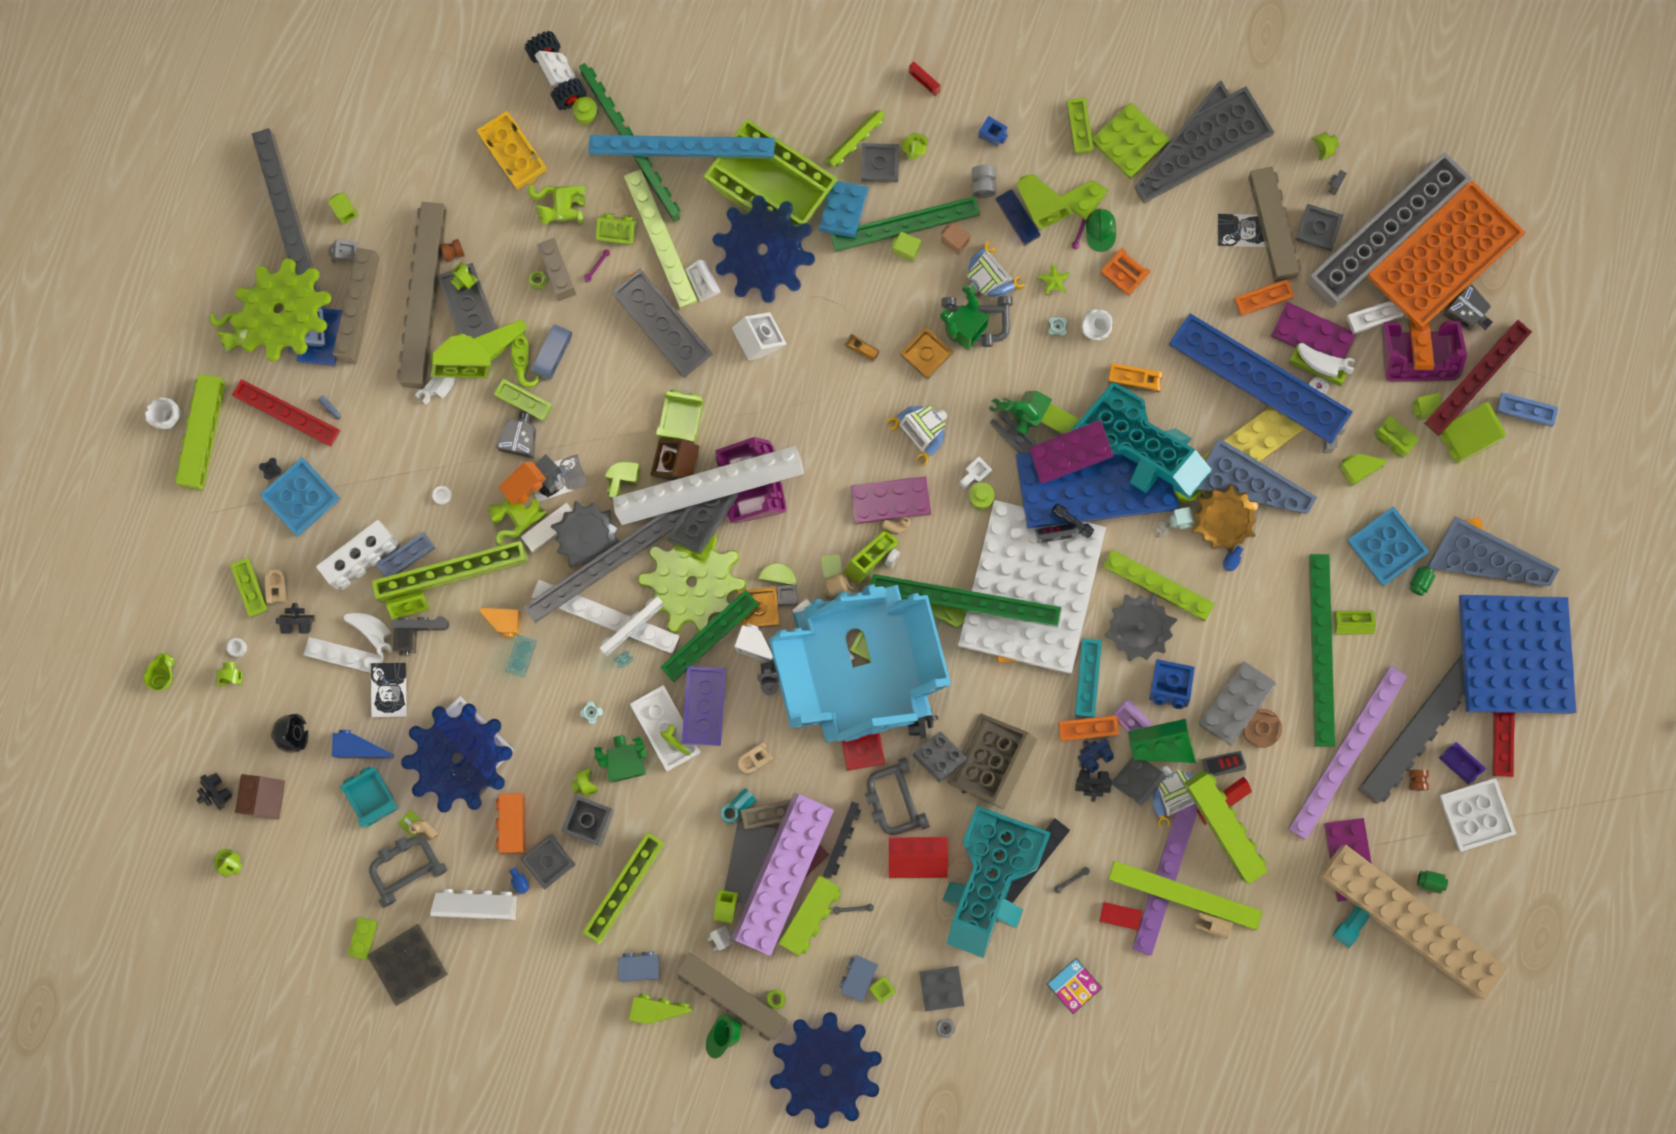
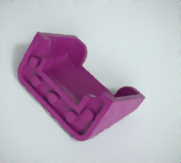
[1382,321,1467,382]
[715,437,787,524]

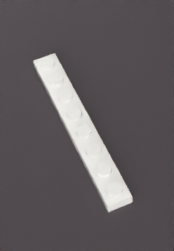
[532,580,680,655]

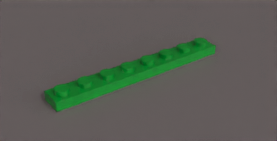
[831,196,980,252]

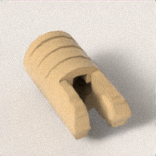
[1193,911,1233,939]

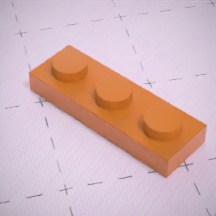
[1234,279,1295,316]
[1408,320,1435,370]
[1058,715,1119,741]

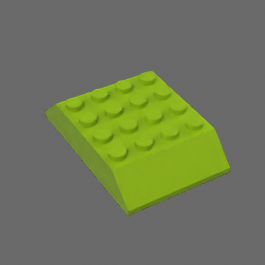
[703,118,838,239]

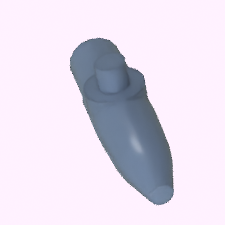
[318,396,341,419]

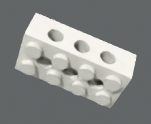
[316,520,399,591]

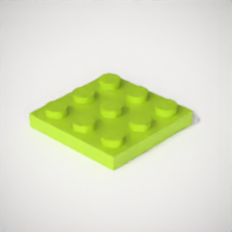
[1092,102,1170,179]

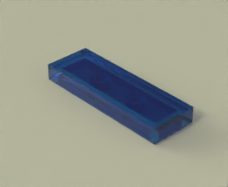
[996,189,1041,246]

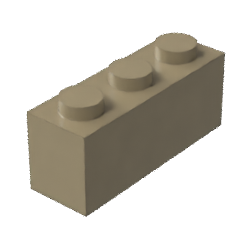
[537,238,576,301]

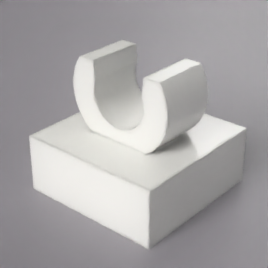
[708,926,735,951]

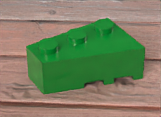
[1128,719,1196,763]

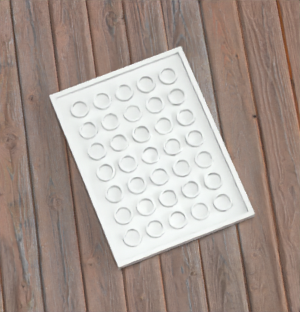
[958,500,1106,675]

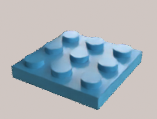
[260,457,341,537]
[1347,506,1429,587]

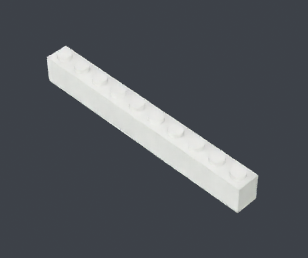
[613,446,804,525]

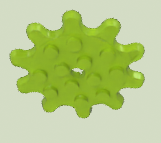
[230,259,332,362]
[637,533,747,634]

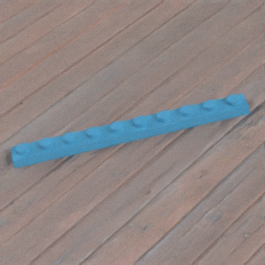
[588,135,775,158]

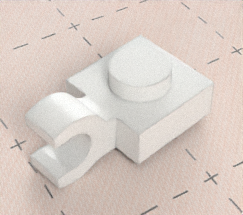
[959,457,992,490]

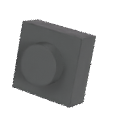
[1329,170,1347,195]

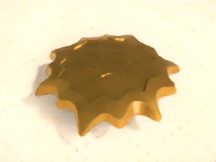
[1191,484,1260,552]

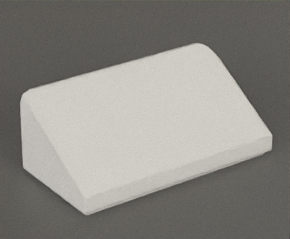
[685,260,720,302]

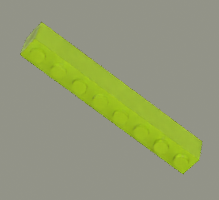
[372,541,529,603]

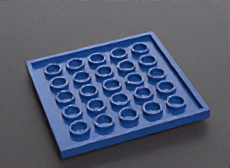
[1459,595,1577,714]

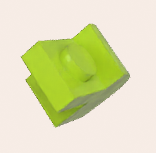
[605,461,641,501]

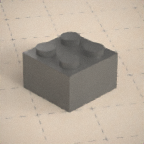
[561,795,615,847]

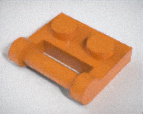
[1100,248,1151,296]

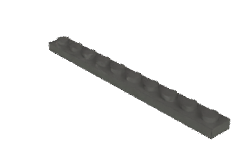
[523,507,687,623]

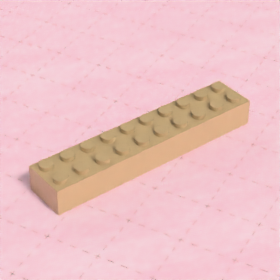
[1318,845,1508,999]

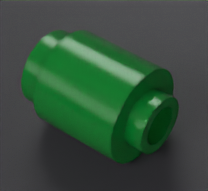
[1409,566,1436,596]
[1417,870,1448,894]

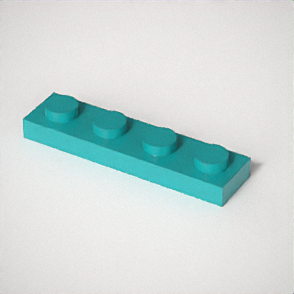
[1075,638,1102,718]

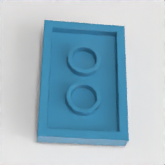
[819,181,869,238]

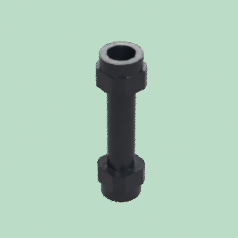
[1051,503,1094,538]

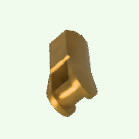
[844,334,880,362]

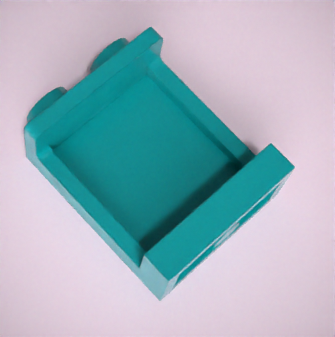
[340,766,400,828]

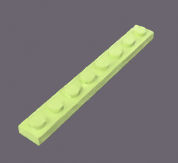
[624,169,697,309]

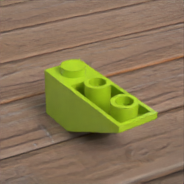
[629,993,693,1024]

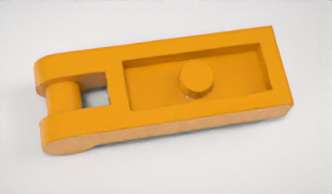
[1108,363,1163,392]

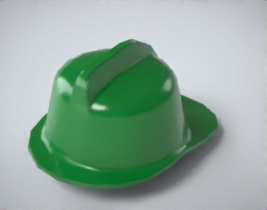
[1086,209,1116,252]
[706,1014,743,1059]

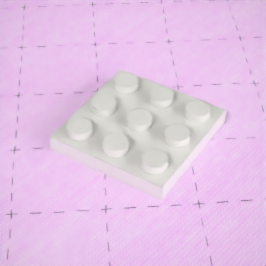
[1439,778,1516,852]

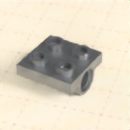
[912,731,967,783]

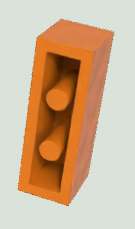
[496,793,525,854]

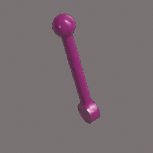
[1072,218,1086,249]
[584,249,610,282]

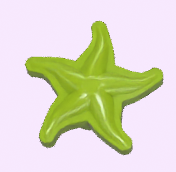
[1037,263,1070,295]

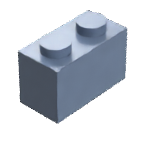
[618,951,661,982]
[839,955,878,1002]

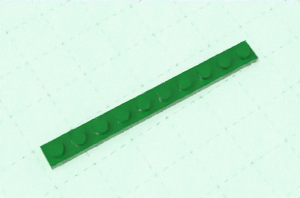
[579,63,681,222]
[1309,554,1335,747]
[871,574,1062,627]

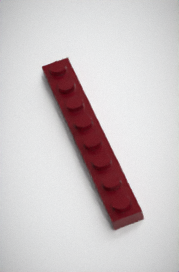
[1424,320,1532,436]

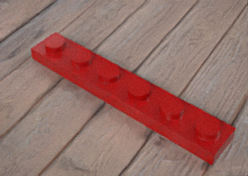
[232,379,340,447]

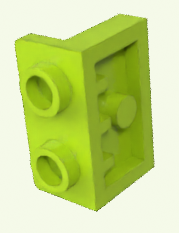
[596,213,637,245]
[1374,415,1420,458]

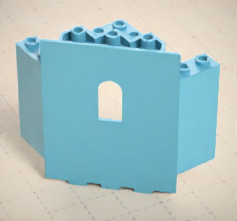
[769,584,951,743]

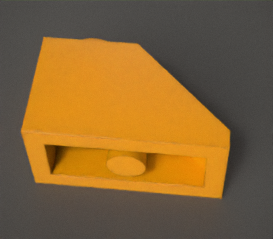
[480,608,521,638]

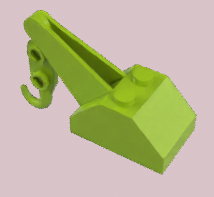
[430,320,539,387]

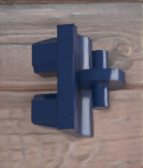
[1077,738,1114,773]

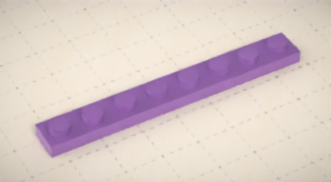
[1132,804,1198,955]

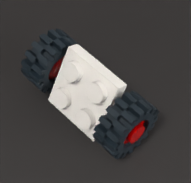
[524,31,587,110]

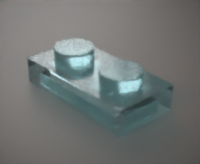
[506,634,537,677]

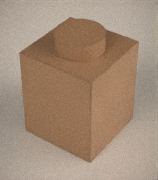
[941,222,971,255]

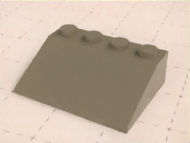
[947,713,1037,810]

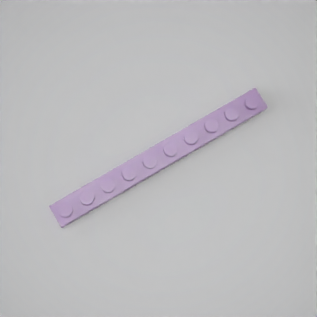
[1288,666,1408,840]

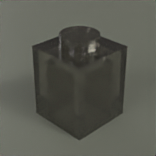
[393,628,417,657]

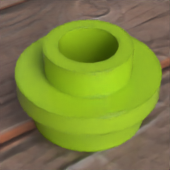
[528,271,547,290]
[766,989,786,1009]

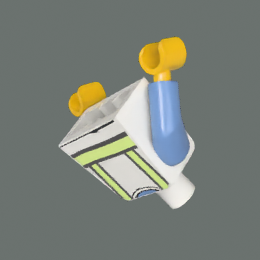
[967,242,1025,297]
[887,406,947,466]
[1153,766,1195,828]

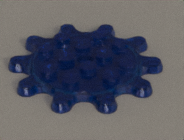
[712,195,815,303]
[401,703,513,813]
[770,1012,882,1129]

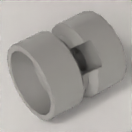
[972,165,996,198]

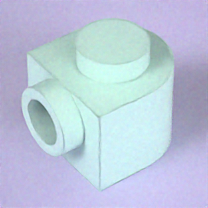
[1169,507,1195,530]

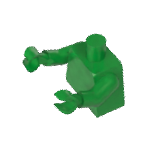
[940,284,989,350]
[989,391,1053,435]
[594,735,647,783]

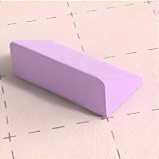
[1112,699,1154,731]

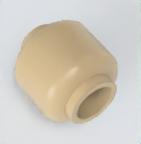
[823,574,853,600]

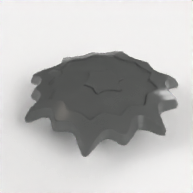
[551,501,620,568]
[1105,594,1178,662]

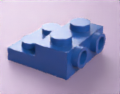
[1149,659,1195,709]

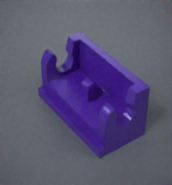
[1439,742,1486,785]

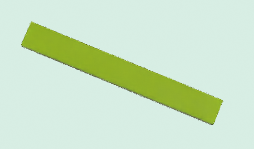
[1107,861,1263,930]

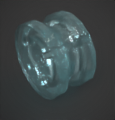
[614,651,634,668]

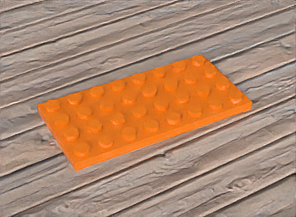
[1367,181,1526,330]

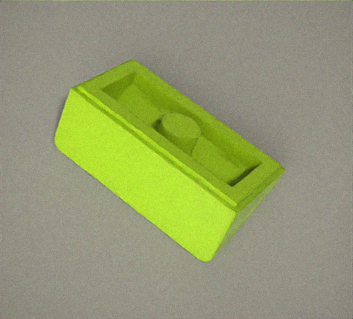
[1334,610,1376,635]

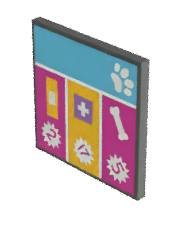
[1047,958,1102,1014]

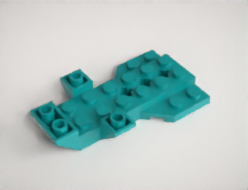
[1071,382,1212,498]
[943,806,1051,958]

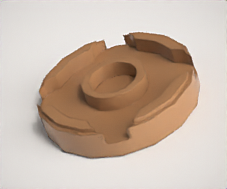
[1243,709,1282,748]

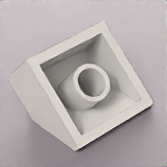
[732,312,787,360]
[735,624,774,664]

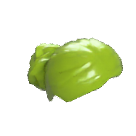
[143,653,175,691]

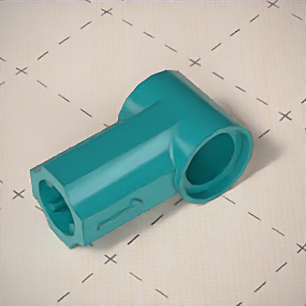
[721,788,757,824]
[1332,906,1370,948]

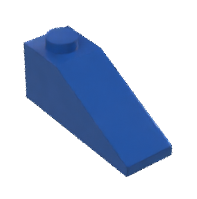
[332,730,394,758]

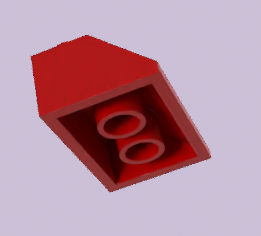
[889,837,948,878]

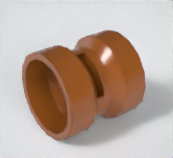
[440,239,465,262]
[1409,769,1429,791]

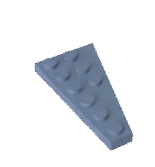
[1197,438,1317,514]
[1427,516,1560,586]

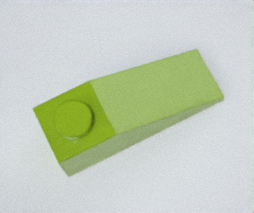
[844,529,899,585]

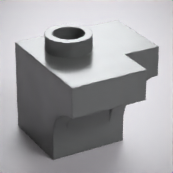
[534,454,562,493]

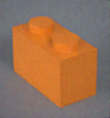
[499,462,546,505]

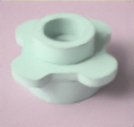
[1048,317,1067,336]
[580,701,603,724]

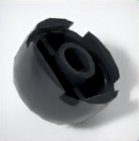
[271,714,309,753]

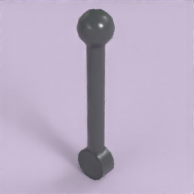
[1054,867,1090,893]
[833,904,874,915]

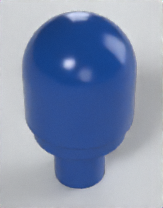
[1223,545,1244,571]
[509,867,529,894]

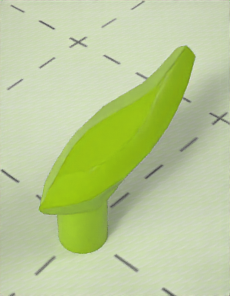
[660,724,691,755]

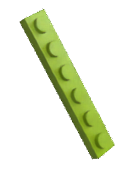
[1103,549,1215,621]

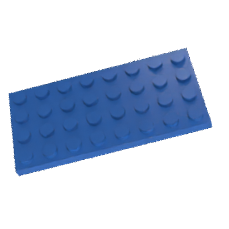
[1015,439,1179,529]

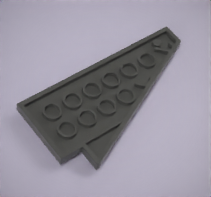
[1135,81,1274,203]

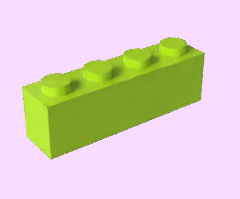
[779,875,841,956]

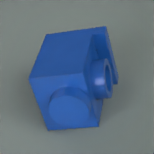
[978,116,1008,147]

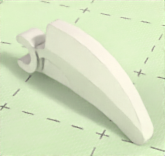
[1297,343,1355,377]
[415,377,456,405]
[344,613,392,658]

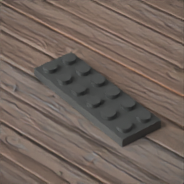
[612,268,713,378]

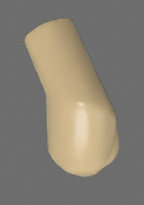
[882,517,911,534]
[409,821,438,840]

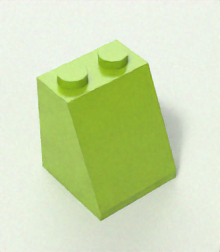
[1016,174,1074,230]
[1439,402,1507,464]

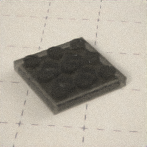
[367,924,448,1006]

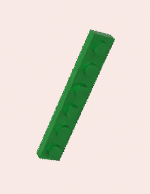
[660,590,760,682]

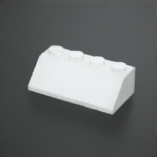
[430,889,517,920]

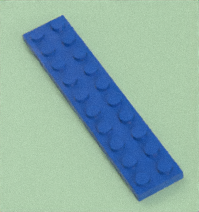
[1169,313,1353,444]

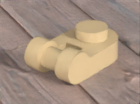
[265,569,288,605]
[738,743,774,774]

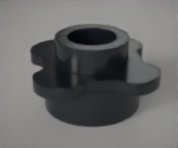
[259,458,282,480]

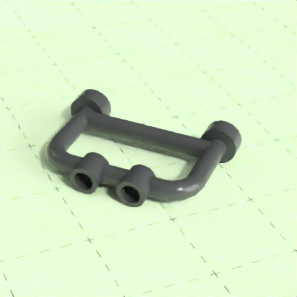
[941,296,1013,347]
[865,757,930,835]
[369,837,448,908]

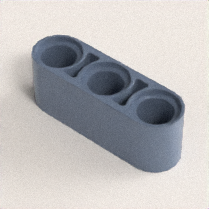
[532,324,572,380]

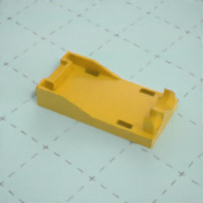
[476,111,548,190]

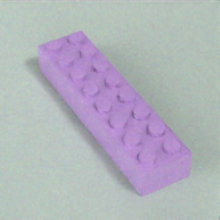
[730,793,834,956]

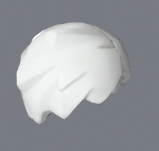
[1081,309,1113,341]
[145,397,182,430]

